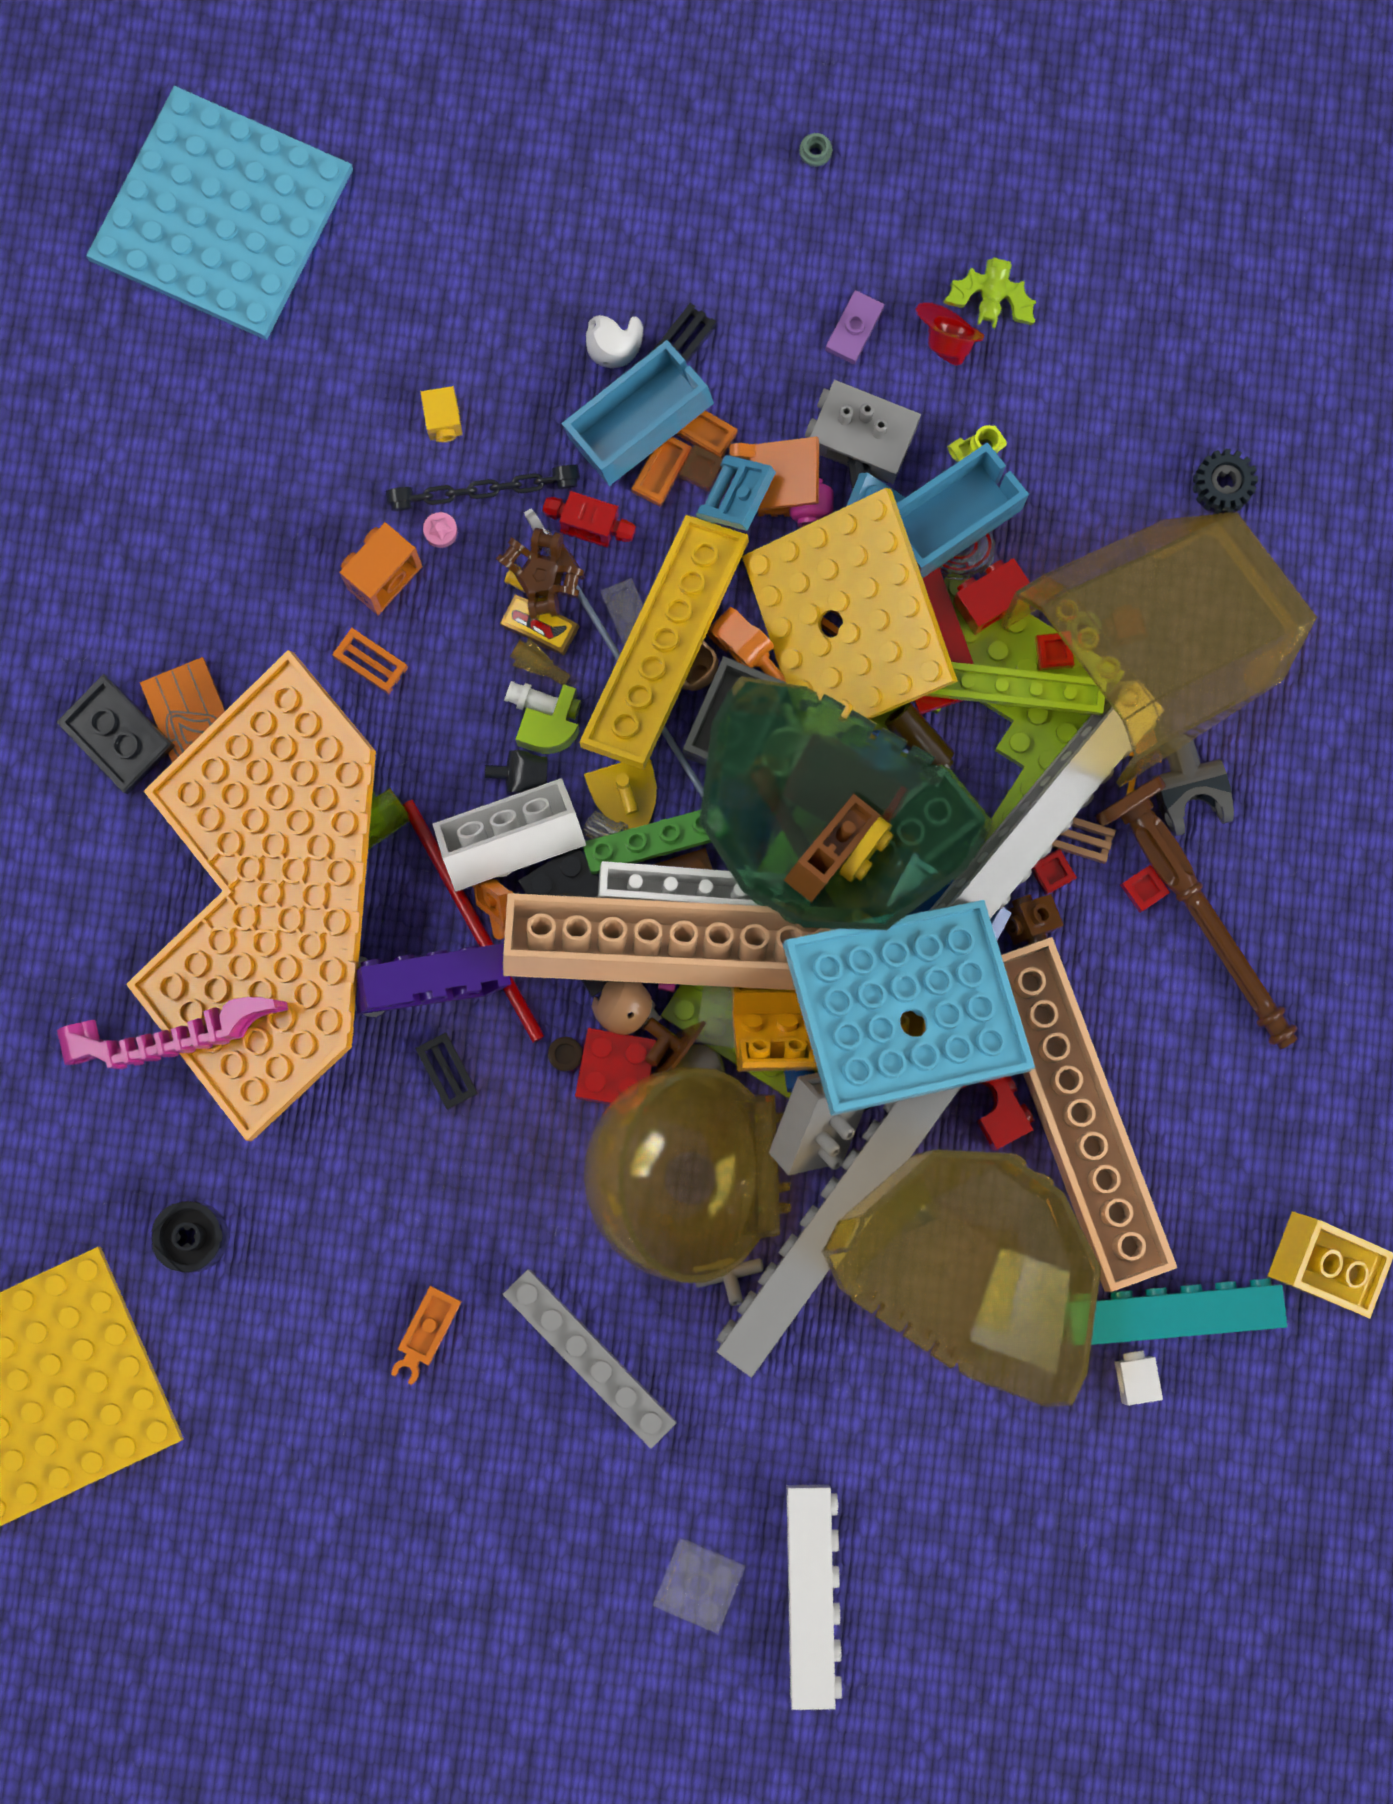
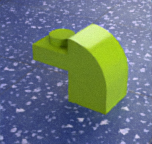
[515,684,581,754]

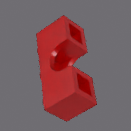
[959,1076,1034,1151]

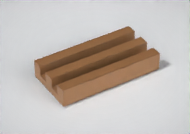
[1052,817,1116,864]

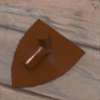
[644,1017,706,1093]

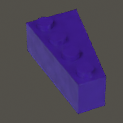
[355,943,511,1015]

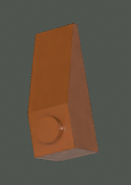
[784,794,881,902]

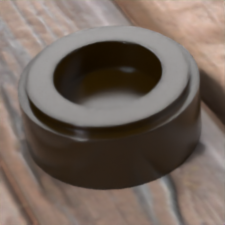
[548,1037,583,1072]

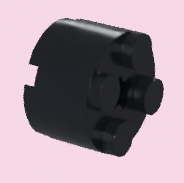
[152,1201,230,1272]

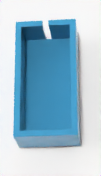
[561,340,714,486]
[897,442,1029,578]

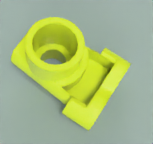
[947,425,1007,462]

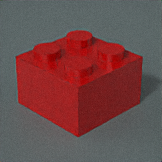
[575,1028,656,1111]

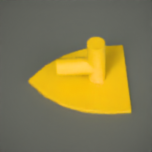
[584,759,657,831]

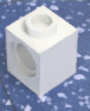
[1114,1351,1163,1405]

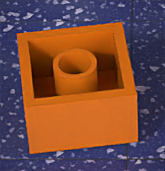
[339,522,423,616]

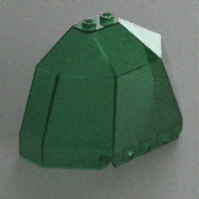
[699,677,993,930]

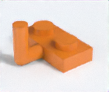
[473,878,514,940]

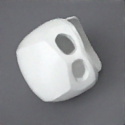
[586,315,643,368]

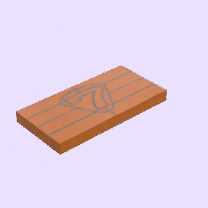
[140,657,226,763]

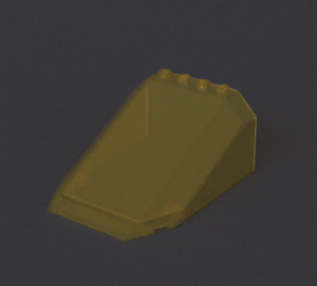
[1001,512,1317,787]

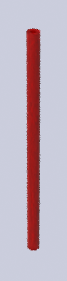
[401,800,545,1043]

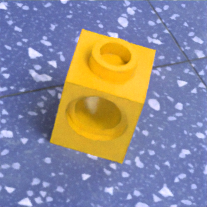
[420,386,463,442]

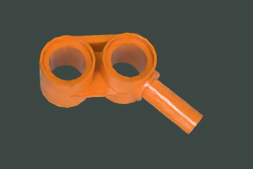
[707,607,786,682]

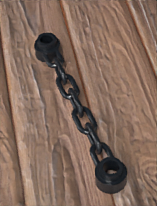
[386,465,580,511]

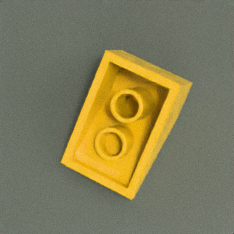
[1267,1211,1393,1318]

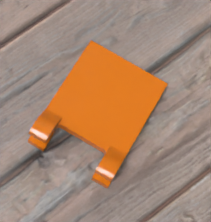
[729,436,819,511]

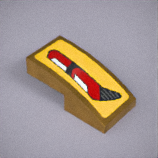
[500,595,580,655]

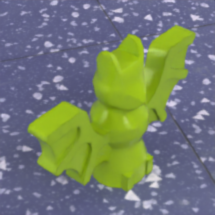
[944,258,1036,329]

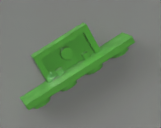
[583,806,723,874]

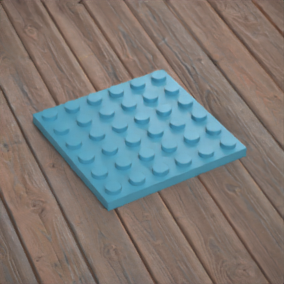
[86,86,353,340]

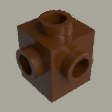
[1005,894,1064,945]

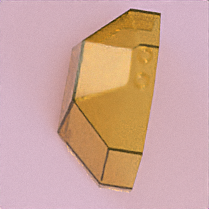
[822,1150,1101,1407]

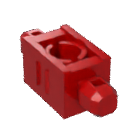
[542,491,636,548]

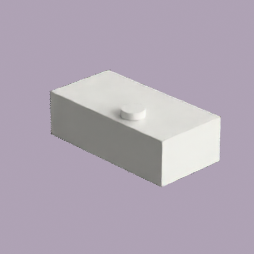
[433,778,586,892]

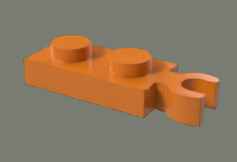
[391,1286,462,1385]

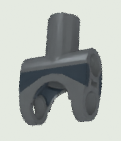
[1152,729,1234,836]

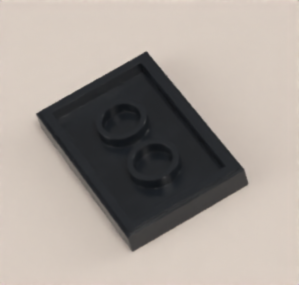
[57,674,175,794]

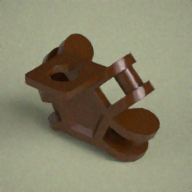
[496,528,586,620]

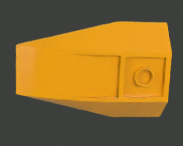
[732,987,926,1071]

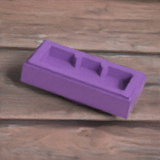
[825,290,885,365]

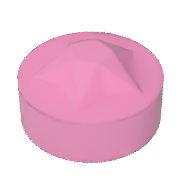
[423,512,458,548]

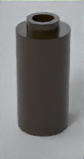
[884,702,955,775]

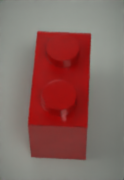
[953,558,1036,635]

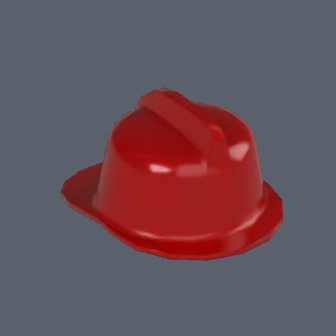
[916,302,985,366]

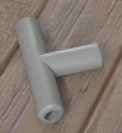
[694,1258,764,1306]

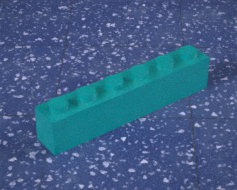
[1067,1278,1287,1346]

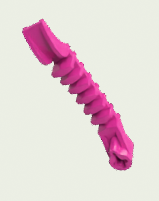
[57,997,288,1069]

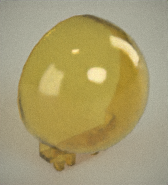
[583,1067,791,1283]

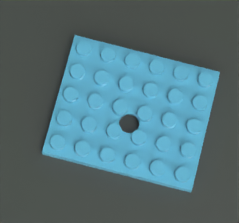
[783,900,1035,1116]

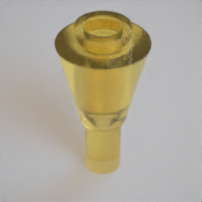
[510,638,571,685]

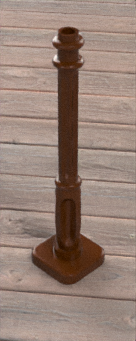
[1094,775,1298,1050]

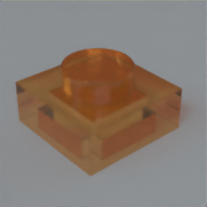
[679,445,723,492]

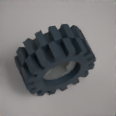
[1193,449,1258,515]

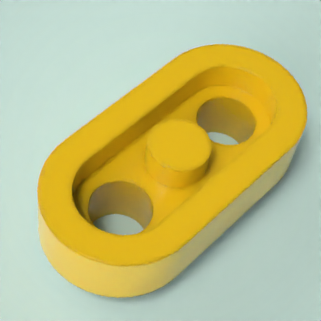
[839,817,894,882]

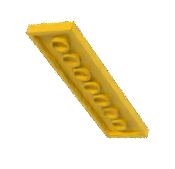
[579,515,749,770]

